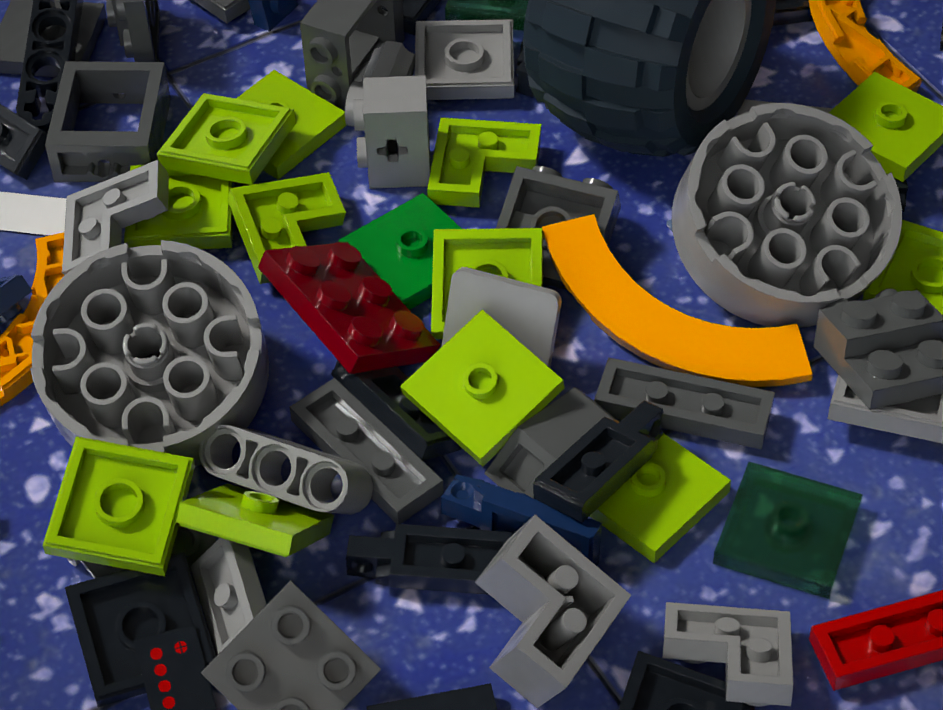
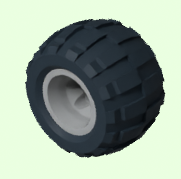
[523,0,776,157]

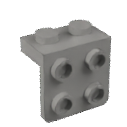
[441,267,562,368]

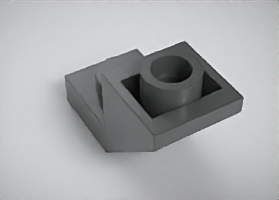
[484,387,618,499]

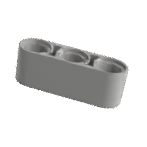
[199,425,373,515]

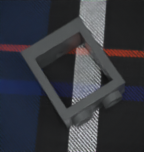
[300,0,405,110]
[45,61,171,182]

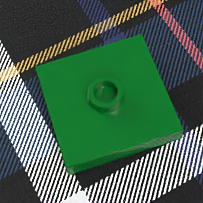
[338,193,462,310]

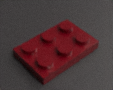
[258,242,441,374]

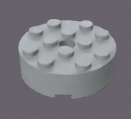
[672,103,902,328]
[30,240,269,467]

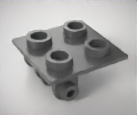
[201,580,381,710]

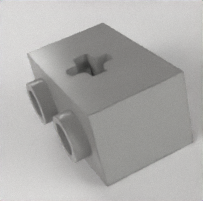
[353,75,430,189]

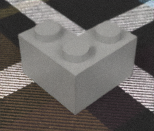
[475,515,631,708]

